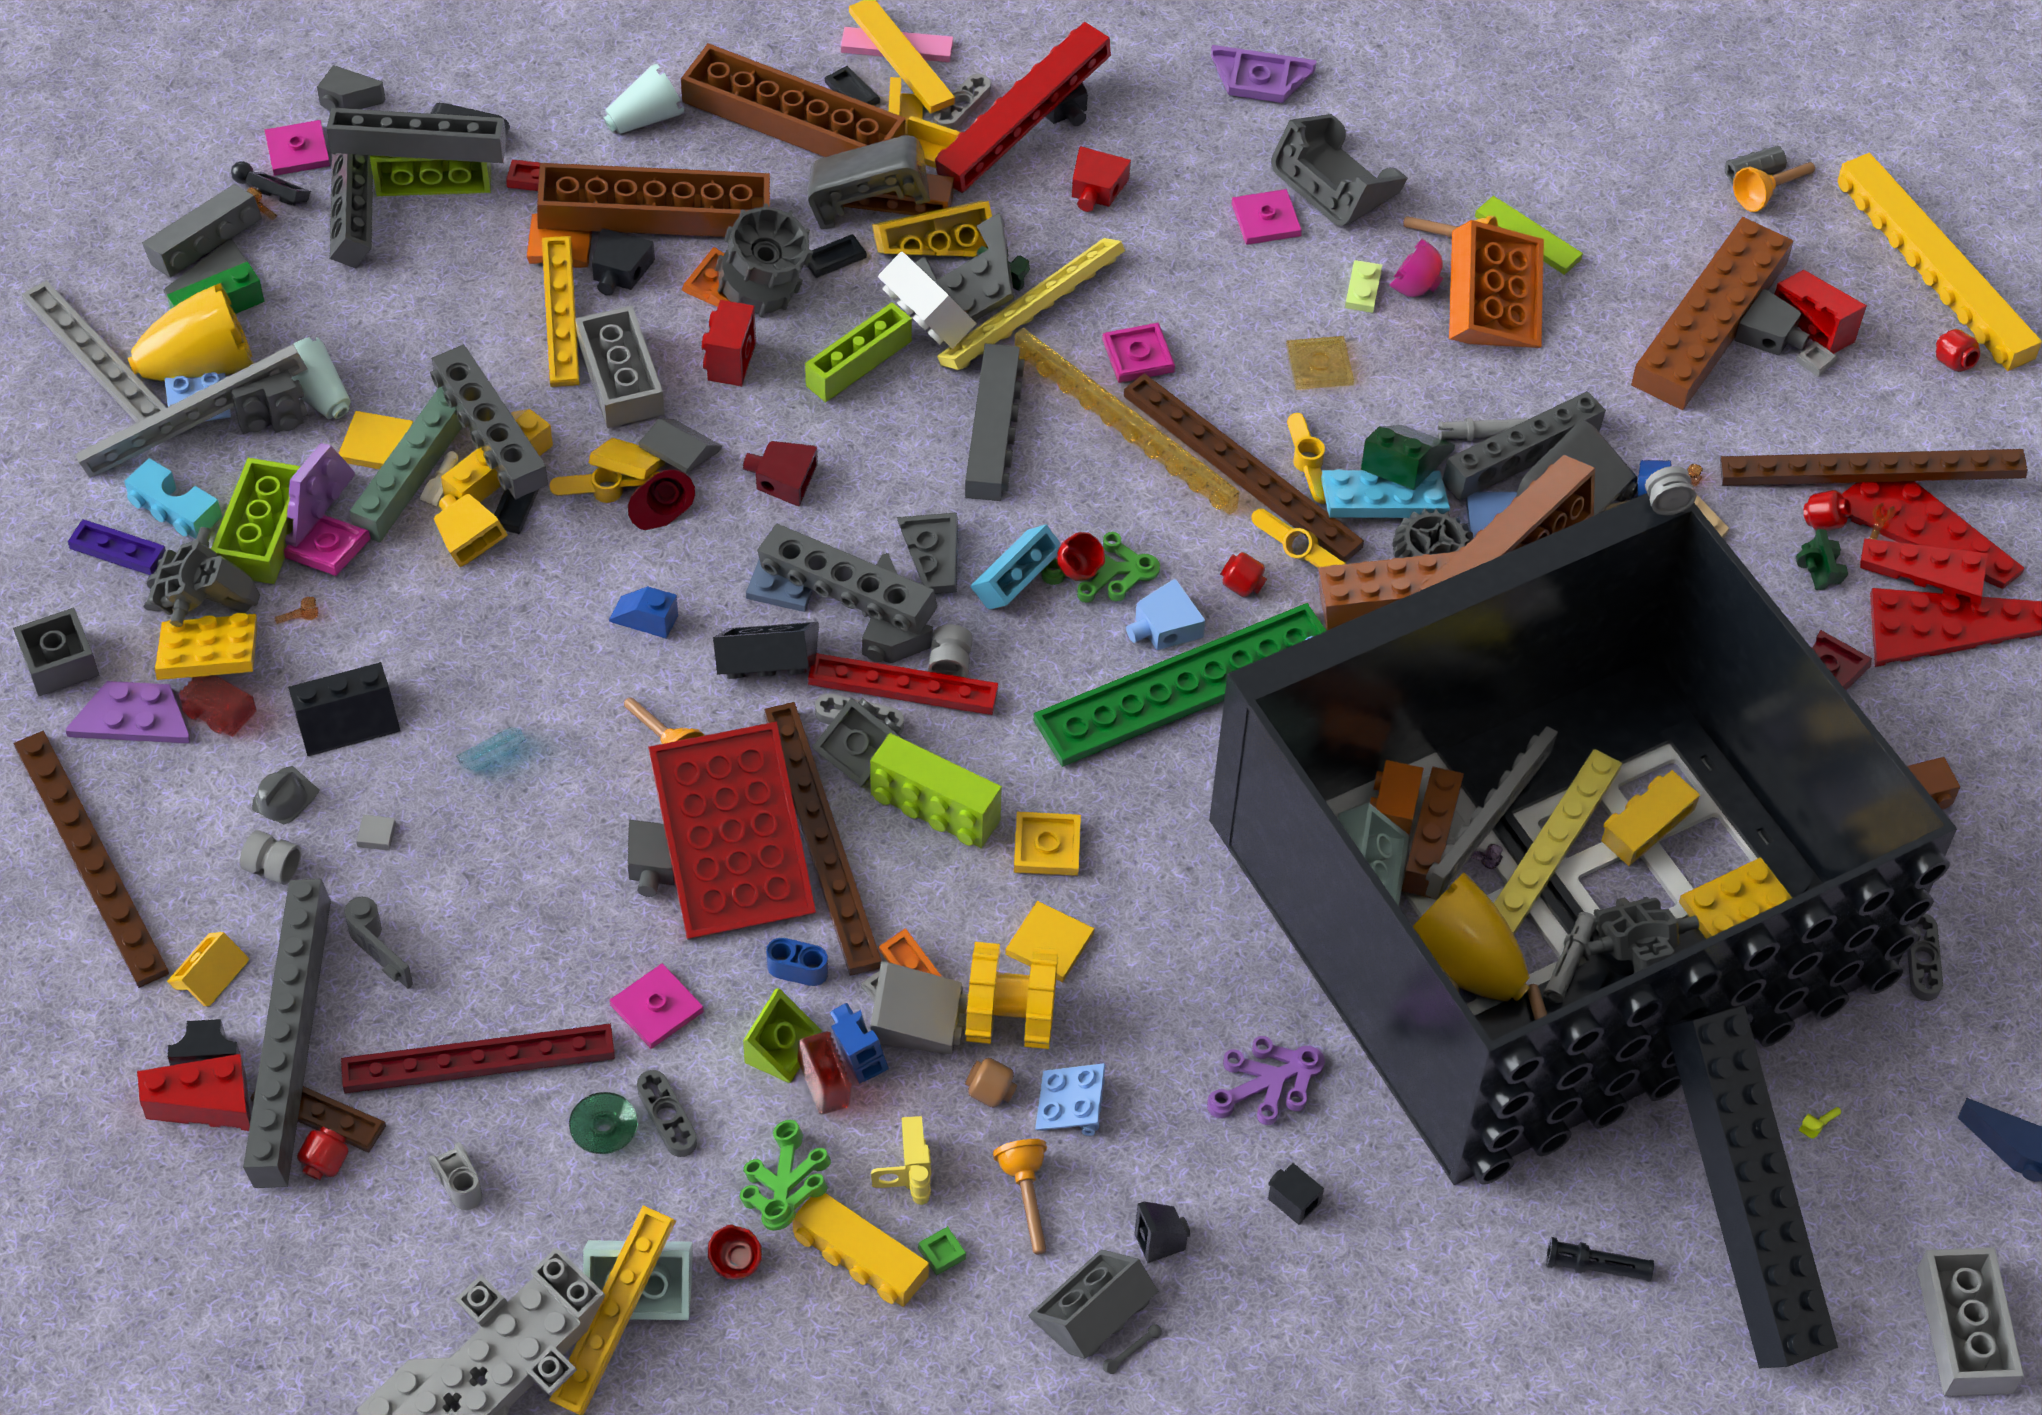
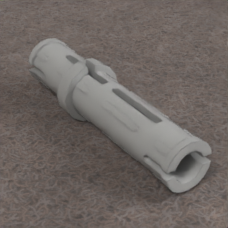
[1438,418,1528,441]
[1543,912,1598,1003]

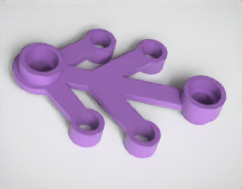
[1207,1036,1325,1125]

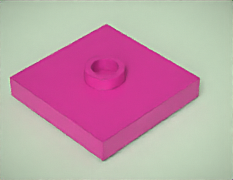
[264,120,330,176]
[1231,189,1302,245]
[1102,322,1175,383]
[284,515,371,576]
[610,963,704,1049]

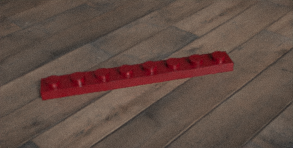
[341,1023,615,1094]

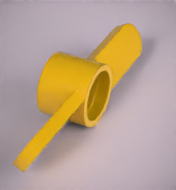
[1287,413,1326,504]
[549,467,659,503]
[1251,508,1345,568]

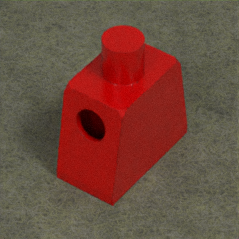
[1072,146,1131,212]

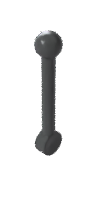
[1103,1324,1162,1374]

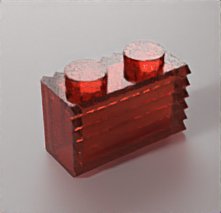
[179,675,257,737]
[797,1031,852,1115]

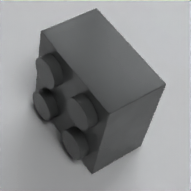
[13,607,100,697]

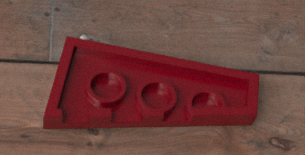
[1811,630,1872,690]

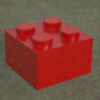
[701,300,756,387]

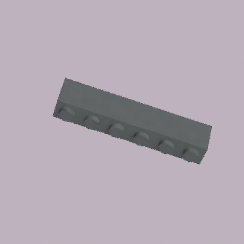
[326,108,507,163]
[965,343,1025,501]

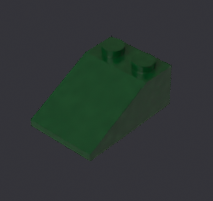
[1361,425,1455,490]

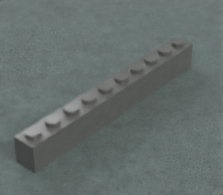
[243,879,331,1188]

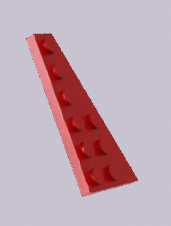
[1842,481,2024,589]
[1870,588,2042,667]

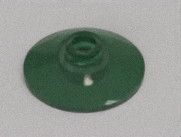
[569,1092,638,1154]

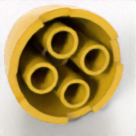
[128,283,254,381]
[1413,872,1530,1002]

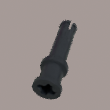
[1546,1237,1654,1282]

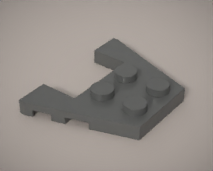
[914,213,1014,321]

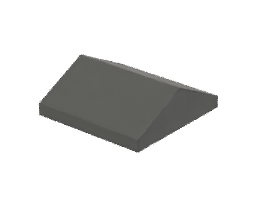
[638,418,722,474]

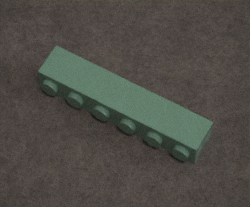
[349,387,462,543]

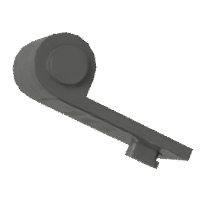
[344,897,413,989]

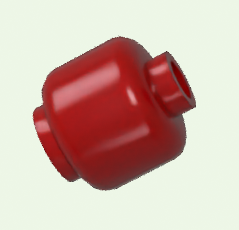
[1936,329,1980,372]
[1803,490,1852,531]
[1220,552,1267,597]
[297,1127,349,1181]

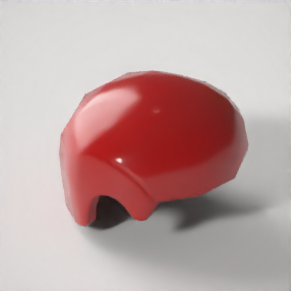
[1057,532,1105,581]
[708,1224,762,1280]

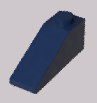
[1958,1098,2042,1182]

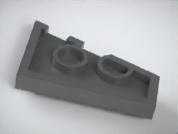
[164,238,247,298]

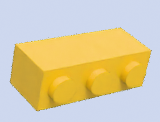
[1601,770,1700,866]

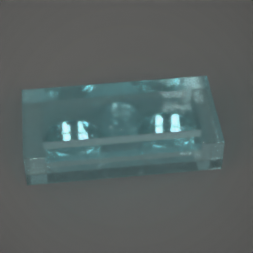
[456,726,526,771]

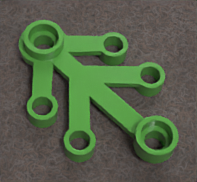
[1041,532,1160,603]
[739,1120,831,1231]

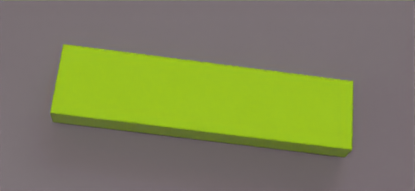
[1475,195,1583,275]

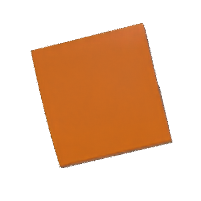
[527,214,592,268]
[682,247,729,307]

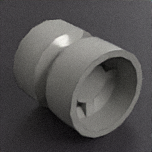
[928,624,973,678]
[240,830,302,885]

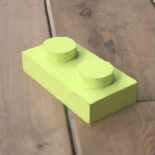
[1345,260,1382,313]

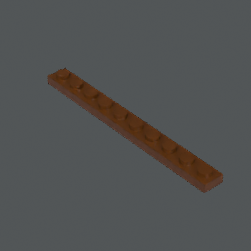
[1124,373,1364,563]
[1720,449,2028,486]
[764,702,881,976]
[13,730,169,988]

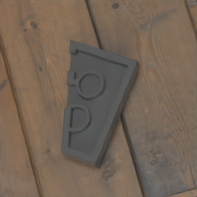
[897,512,958,594]

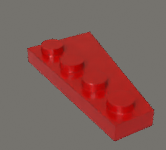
[1860,538,1988,605]

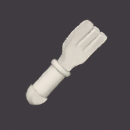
[420,451,458,506]

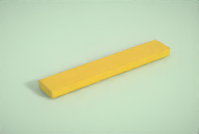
[849,0,955,114]
[542,236,580,387]
[549,1205,676,1415]

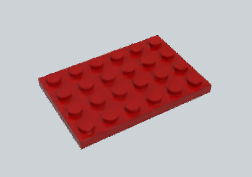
[648,722,816,939]

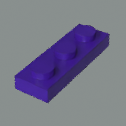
[67,519,166,575]

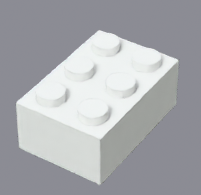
[878,251,977,349]

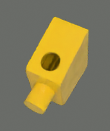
[434,494,508,567]

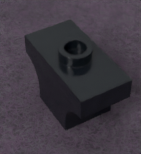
[167,1019,241,1066]

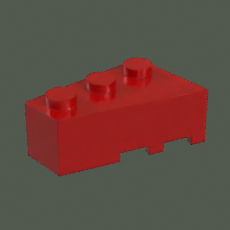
[1774,270,1867,354]
[137,1054,251,1131]

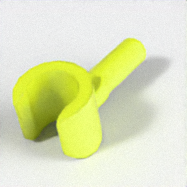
[1798,1107,1841,1139]

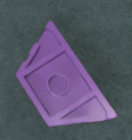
[1211,45,1317,103]
[285,443,355,547]
[66,681,190,743]

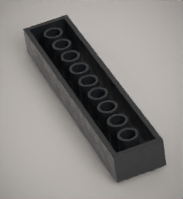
[1666,1005,1838,1369]

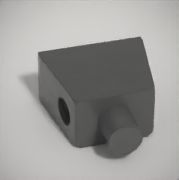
[1734,289,1810,356]
[627,819,675,897]

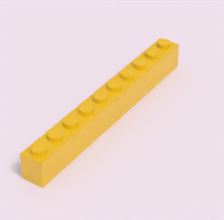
[1837,152,2042,371]

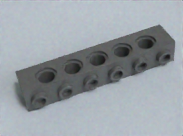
[329,153,373,268]
[430,344,548,499]
[1442,391,1606,501]
[757,523,938,635]

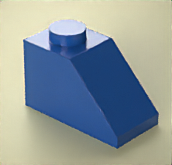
[609,586,678,639]

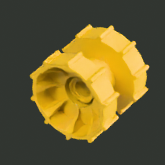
[965,942,1058,1049]

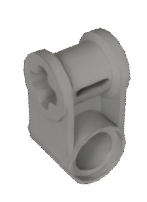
[428,1142,482,1210]

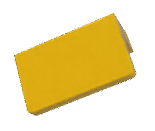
[888,77,923,135]
[907,116,961,168]
[167,932,249,1006]

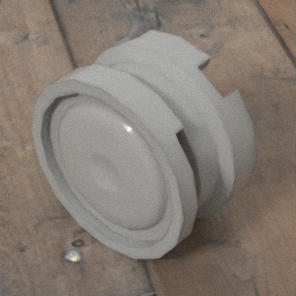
[1645,466,1697,515]

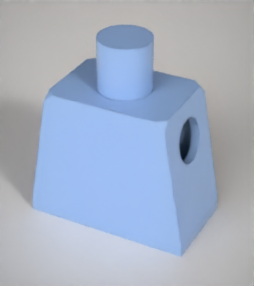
[1126,579,1205,650]

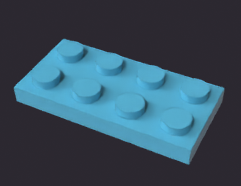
[1321,469,1450,518]

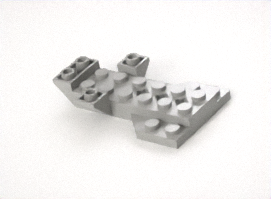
[356,1247,605,1415]

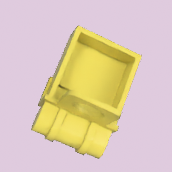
[871,1116,931,1205]

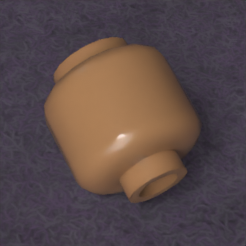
[965,1057,1017,1108]

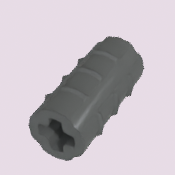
[1725,145,1787,184]

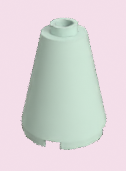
[603,64,684,134]
[292,337,351,419]

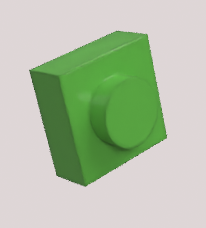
[918,1226,966,1276]

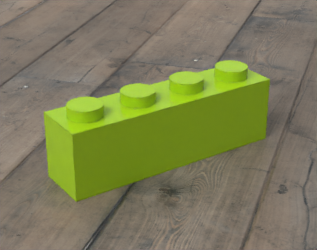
[805,302,912,403]

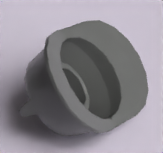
[252,766,320,825]

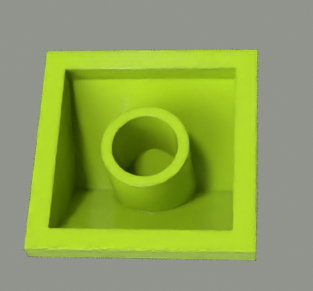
[743,988,822,1083]

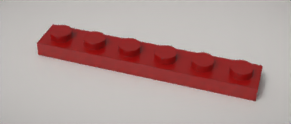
[808,653,999,715]

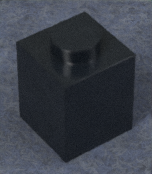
[1268,1163,1324,1225]

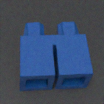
[830,1003,889,1084]

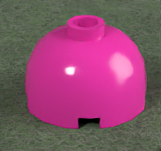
[1389,238,1443,297]

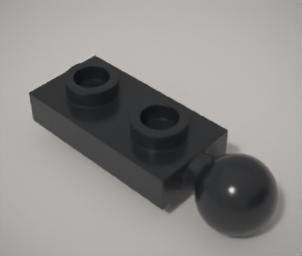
[231,161,311,206]

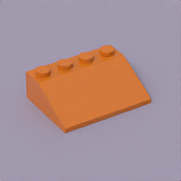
[1449,220,1544,348]

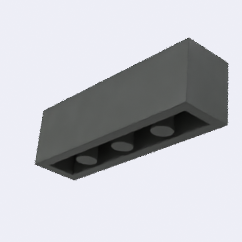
[142,184,262,278]

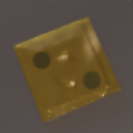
[1286,336,1354,390]

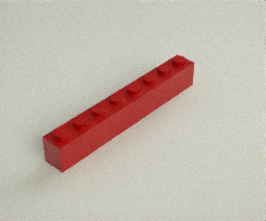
[935,21,1111,193]

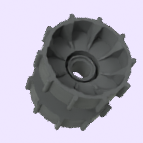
[715,203,813,317]

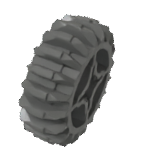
[1392,508,1474,558]

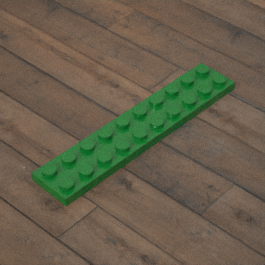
[1033,603,1326,767]

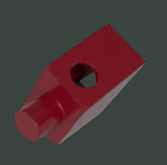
[743,441,818,506]

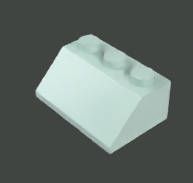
[1338,803,1409,906]
[583,1240,693,1320]

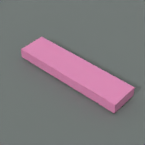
[841,27,953,62]

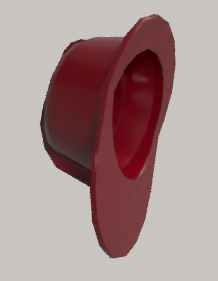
[627,469,696,531]

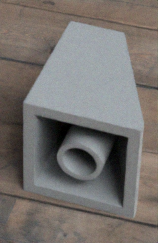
[870,961,968,1055]

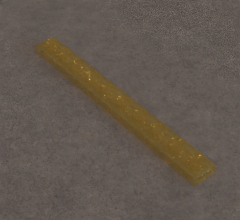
[1015,327,1240,515]

